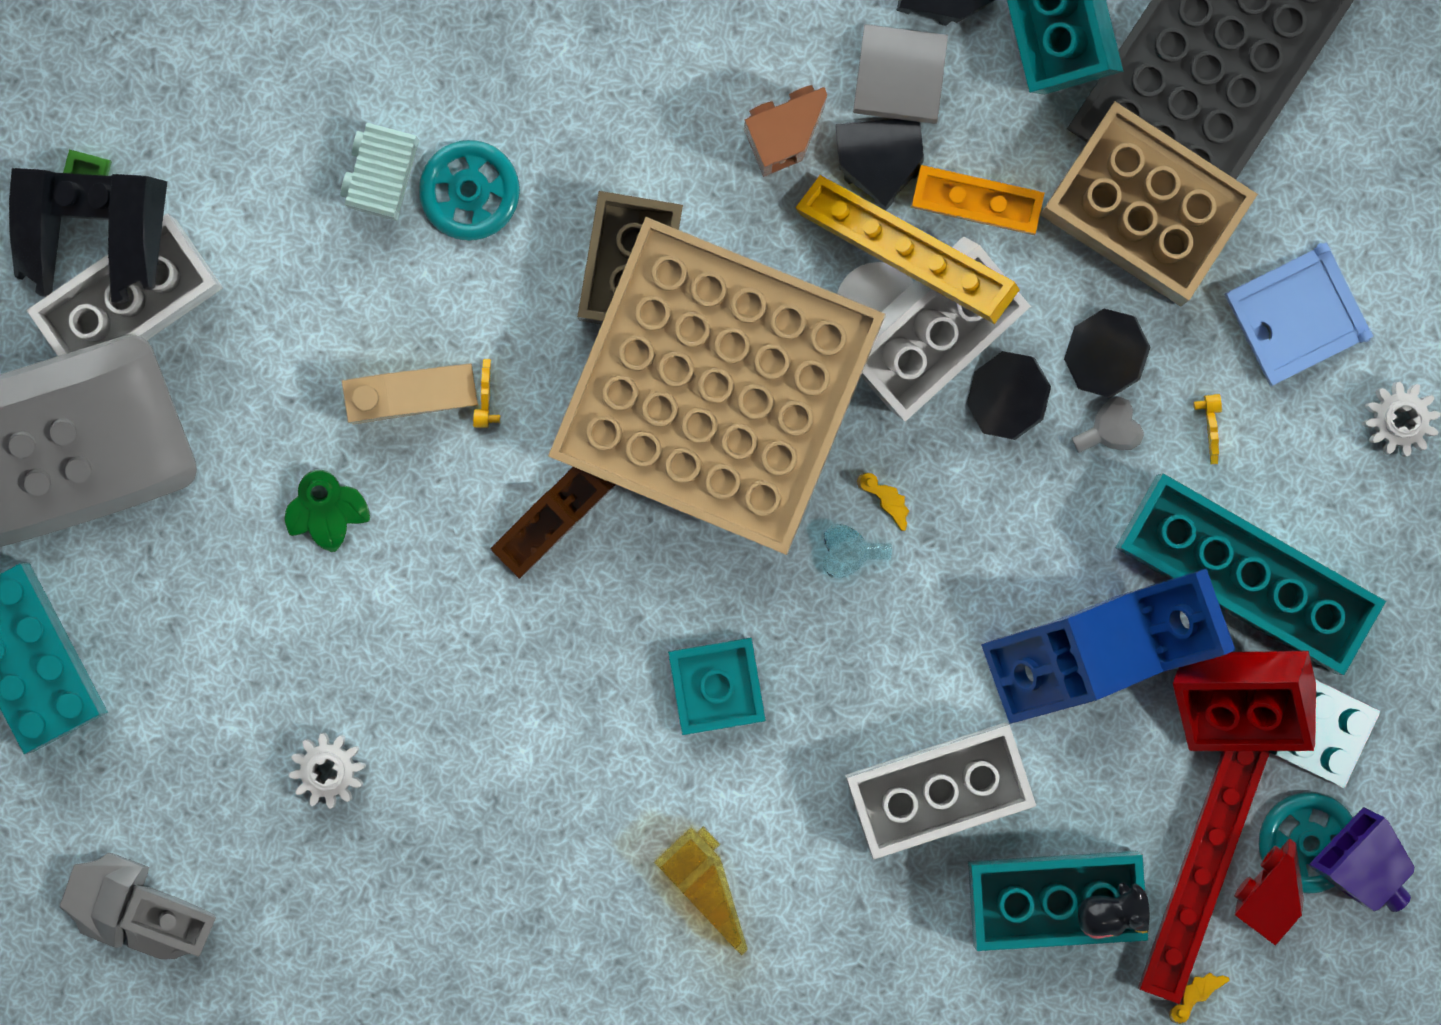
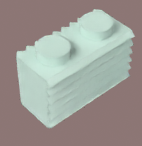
[340,123,419,221]

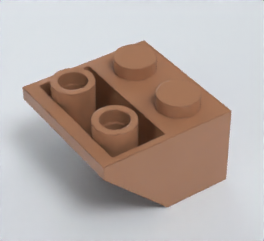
[744,85,827,177]

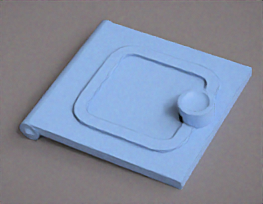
[1224,242,1374,387]

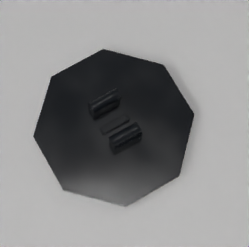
[1064,309,1151,398]
[967,351,1051,440]

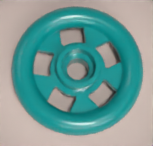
[419,140,520,241]
[1259,792,1353,894]

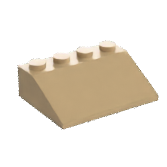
[1040,101,1258,307]

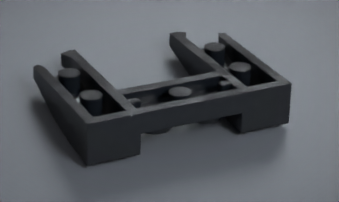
[9,168,168,304]

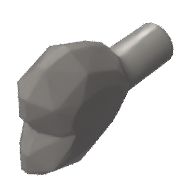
[1072,397,1144,453]

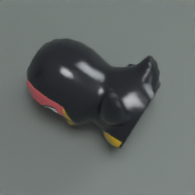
[1078,883,1150,939]

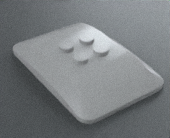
[0,335,197,547]

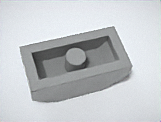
[60,853,150,948]
[119,884,216,959]

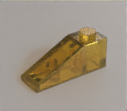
[654,824,748,956]

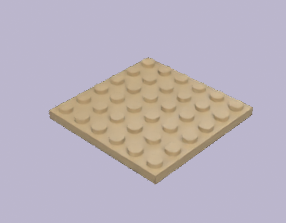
[548,217,886,555]

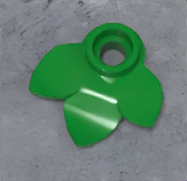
[284,470,370,552]

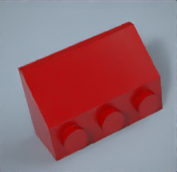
[1173,651,1316,751]

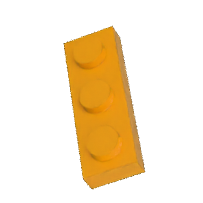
[911,165,1045,235]

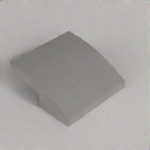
[853,24,948,124]

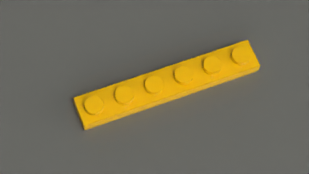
[795,175,1020,324]

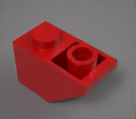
[1234,838,1304,946]

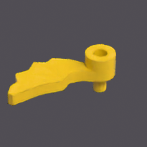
[473,359,501,428]
[1193,394,1222,464]
[857,473,910,531]
[1169,973,1229,1024]

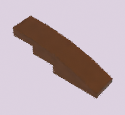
[490,467,616,579]

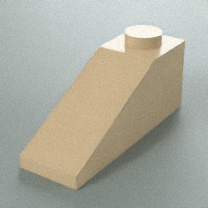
[342,363,478,425]

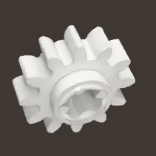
[1362,382,1441,457]
[289,733,366,809]

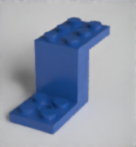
[981,569,1235,724]

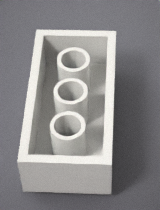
[27,213,223,356]
[861,237,1031,422]
[845,722,1036,860]

